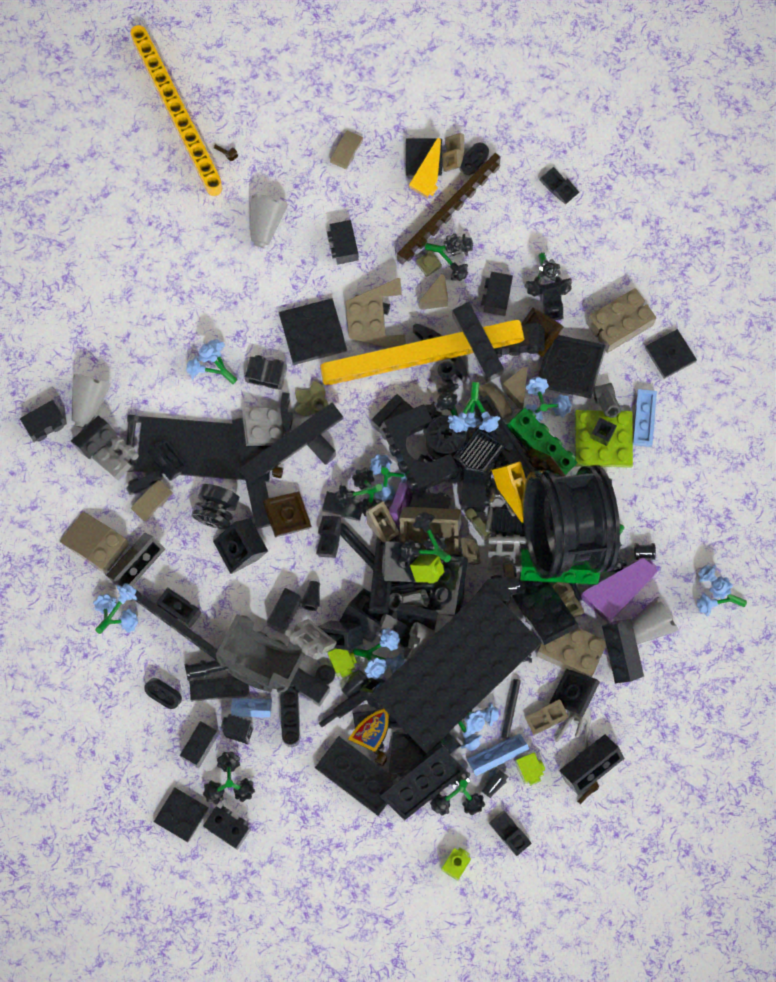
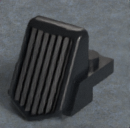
[453,430,504,479]

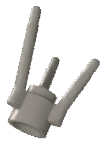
[485,489,515,532]
[555,708,592,751]

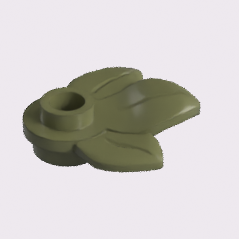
[295,381,328,416]

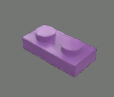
[389,483,413,525]

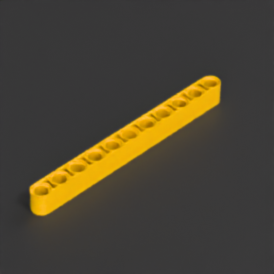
[130,25,222,196]
[320,320,524,385]

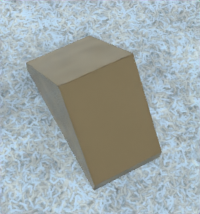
[419,273,448,310]
[502,367,527,409]
[366,501,400,543]

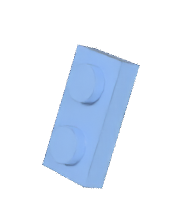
[231,698,272,718]

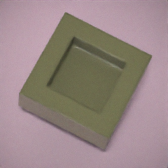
[416,251,442,277]

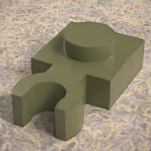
[465,508,491,541]

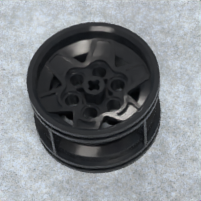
[523,465,620,579]

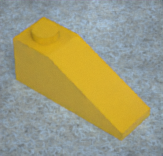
[409,138,441,199]
[492,461,526,522]

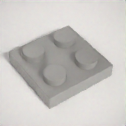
[242,407,284,446]

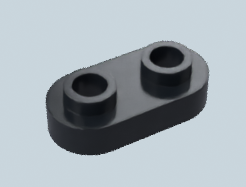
[459,142,489,175]
[126,469,164,495]
[503,562,520,595]
[144,678,182,709]

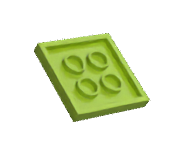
[575,410,633,468]

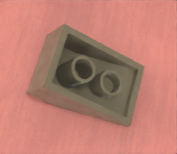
[60,511,129,575]

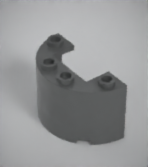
[216,614,305,693]

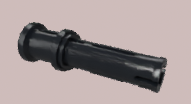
[184,660,228,681]

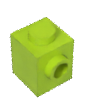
[410,555,445,583]
[327,649,357,678]
[515,752,545,786]
[441,847,471,881]

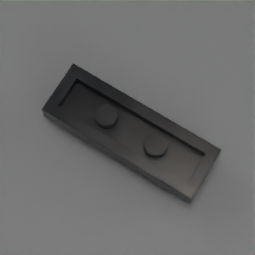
[189,677,250,702]

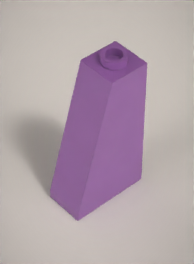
[581,558,658,623]

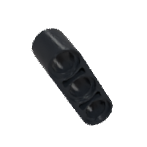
[280,687,301,748]

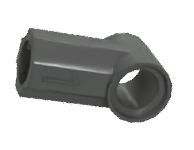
[593,383,621,418]
[389,589,429,613]

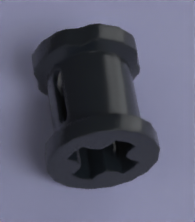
[634,543,656,560]

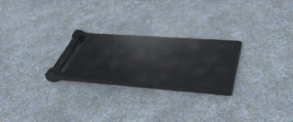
[126,414,270,482]

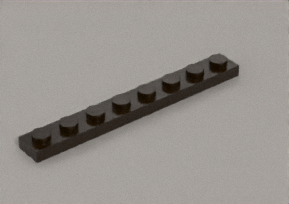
[397,152,501,265]

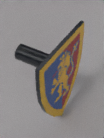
[348,709,389,753]

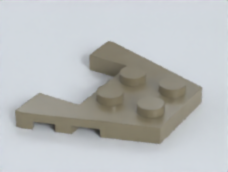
[346,278,406,348]

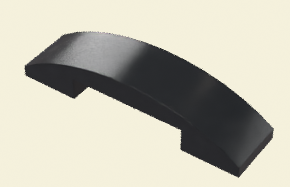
[413,323,468,384]

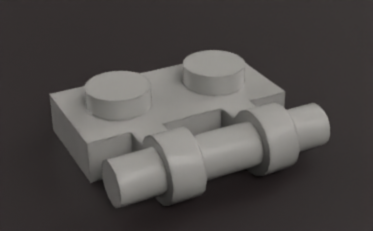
[92,436,139,480]
[488,535,527,569]
[285,619,336,659]

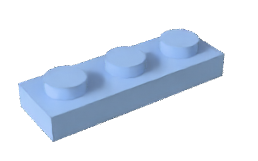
[633,389,657,447]
[467,734,529,776]

